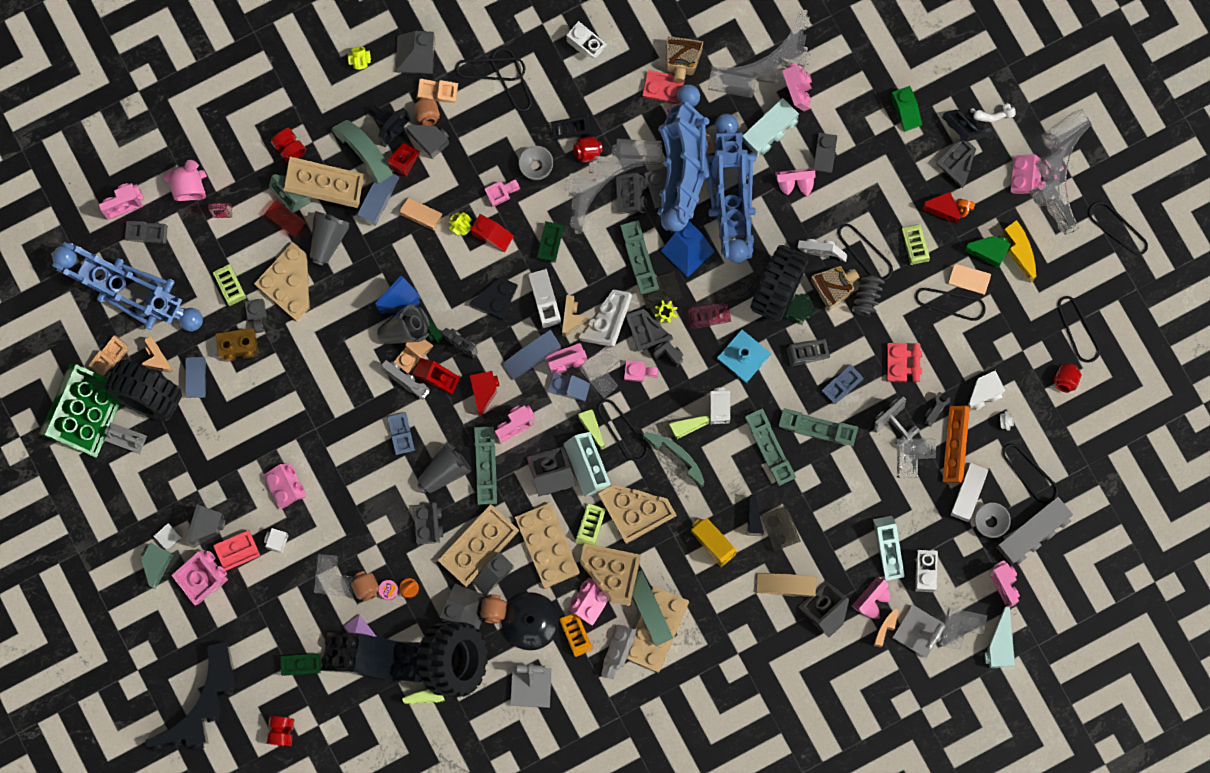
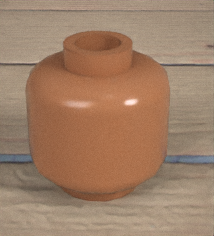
[413,98,440,126]
[351,571,379,602]
[480,594,507,624]

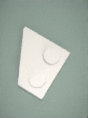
[798,239,847,262]

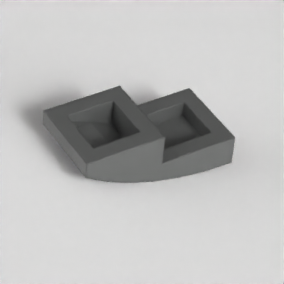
[125,221,168,244]

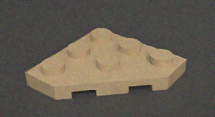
[254,242,310,322]
[598,484,677,544]
[580,543,641,606]

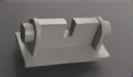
[104,423,147,454]

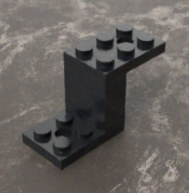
[321,632,422,683]

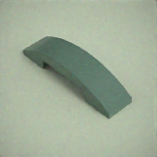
[332,120,393,184]
[620,220,659,295]
[745,408,796,486]
[779,408,858,446]
[474,427,497,505]
[643,432,704,488]
[632,570,673,647]

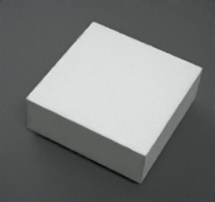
[154,523,182,551]

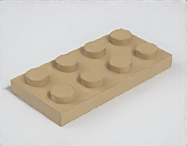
[283,157,364,208]
[515,503,580,589]
[438,505,519,588]
[626,586,689,673]

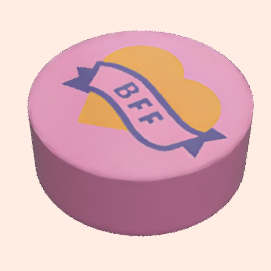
[379,580,398,600]

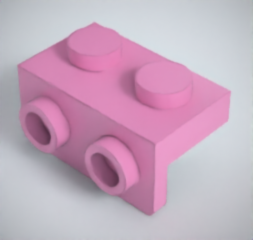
[1011,154,1044,196]
[546,343,587,374]
[263,463,306,509]
[568,578,609,626]

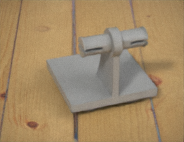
[874,396,920,449]
[893,605,946,658]
[511,663,552,708]

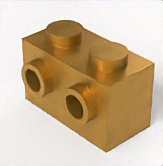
[216,328,259,362]

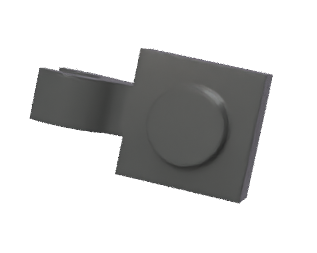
[245,298,267,334]
[925,392,950,427]

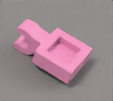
[485,180,520,207]
[624,360,658,382]

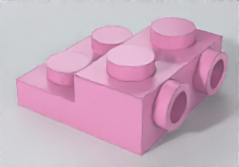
[782,63,812,111]
[99,183,144,220]
[495,405,535,444]
[172,550,228,606]
[989,560,1020,607]

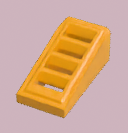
[559,613,593,657]

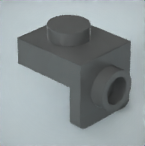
[654,341,684,367]

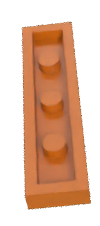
[943,406,970,483]

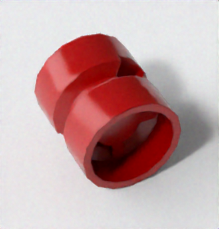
[271,128,306,164]
[266,716,295,747]

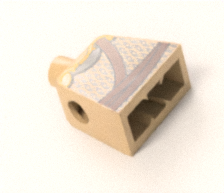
[667,36,703,83]
[811,266,860,311]

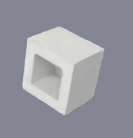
[264,528,289,553]

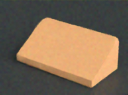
[399,198,442,231]
[948,264,991,295]

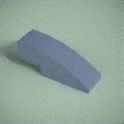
[357,174,399,226]
[503,330,561,380]

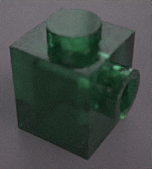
[785,293,814,326]

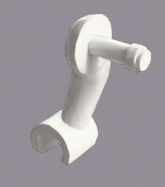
[970,103,1016,122]

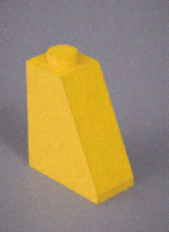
[691,517,737,567]

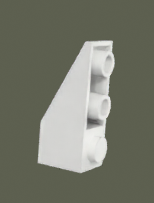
[528,269,561,328]
[709,388,730,424]

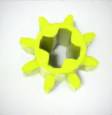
[348,46,371,69]
[448,212,472,236]
[655,300,677,323]

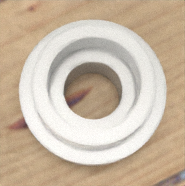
[1000,411,1014,431]

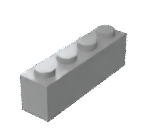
[996,497,1073,565]

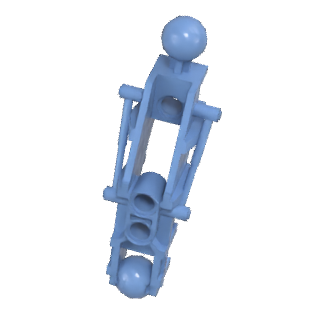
[657,84,709,232]
[707,113,756,263]
[52,242,203,332]

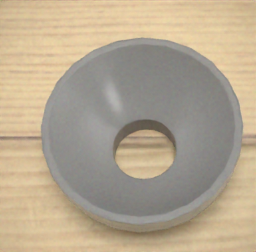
[519,146,553,180]
[975,503,1011,538]

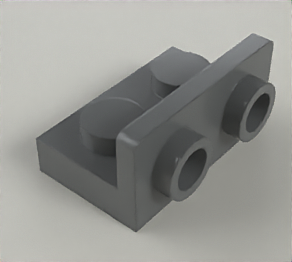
[616,173,648,214]
[414,502,443,545]

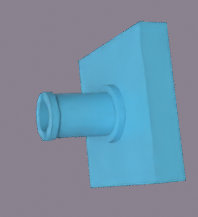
[717,330,771,383]

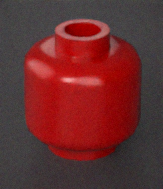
[573,136,603,163]
[1054,363,1082,393]

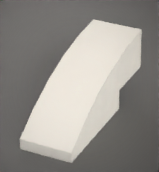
[950,463,988,522]

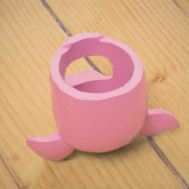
[163,160,207,201]

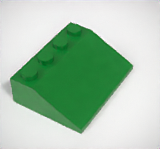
[39,364,120,458]

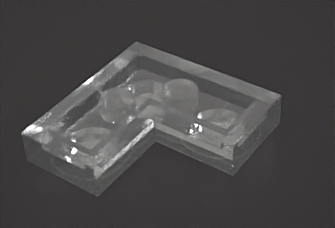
[579,346,621,399]
[897,438,936,478]
[314,554,355,597]
[940,607,987,650]

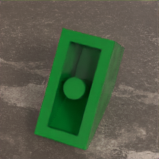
[891,86,922,132]
[965,236,1011,268]

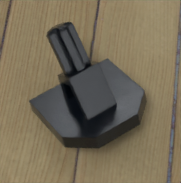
[368,106,411,147]

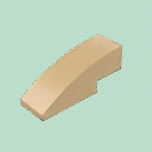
[756,573,817,598]

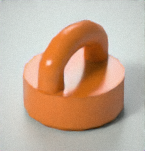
[956,199,975,217]
[400,578,419,598]

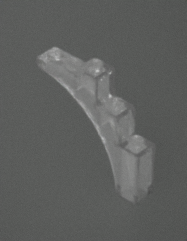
[708,9,810,98]
[1029,109,1092,235]
[565,139,663,234]

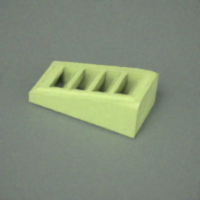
[902,224,930,265]
[213,264,246,306]
[578,409,605,449]
[669,416,710,439]
[576,504,606,545]
[402,689,445,704]

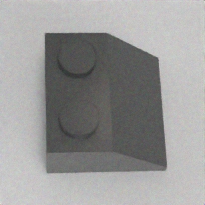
[527,446,576,497]

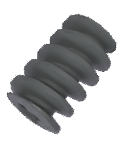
[852,275,885,317]

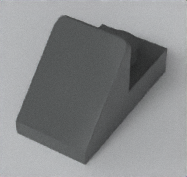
[813,133,838,173]

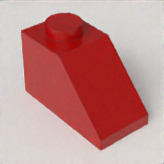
[471,214,514,252]
[412,358,460,394]
[470,371,500,416]

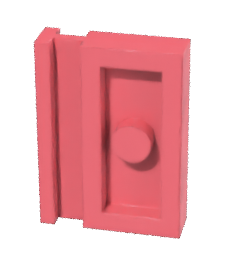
[643,70,684,104]
[213,530,261,571]

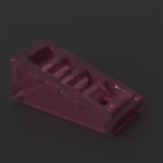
[208,203,232,218]
[688,303,731,328]

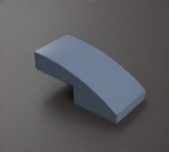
[185,357,206,398]
[822,364,864,404]
[387,412,415,455]

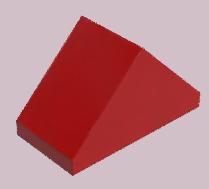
[388,143,420,177]
[922,192,961,224]

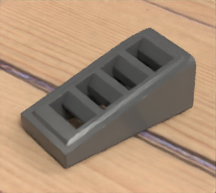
[786,339,830,366]

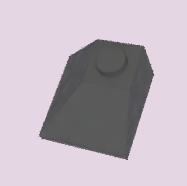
[395,31,435,74]
[185,504,226,548]
[799,581,849,638]
[440,584,489,630]

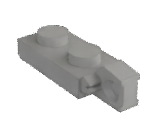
[382,360,430,400]
[601,624,636,679]

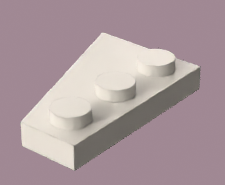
[578,290,632,347]

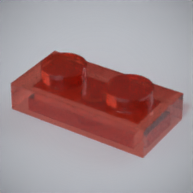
[265,200,306,238]

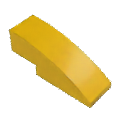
[1002,220,1036,283]

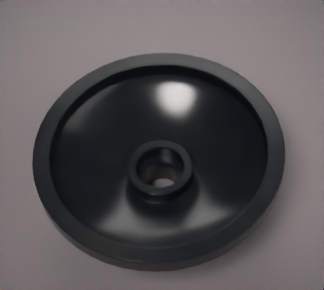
[501,592,560,651]

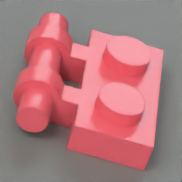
[887,343,922,382]

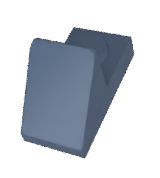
[548,373,590,402]

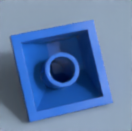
[661,220,715,278]
[375,276,420,314]

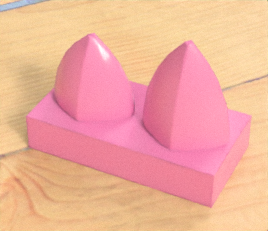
[775,168,816,196]
[852,577,890,619]

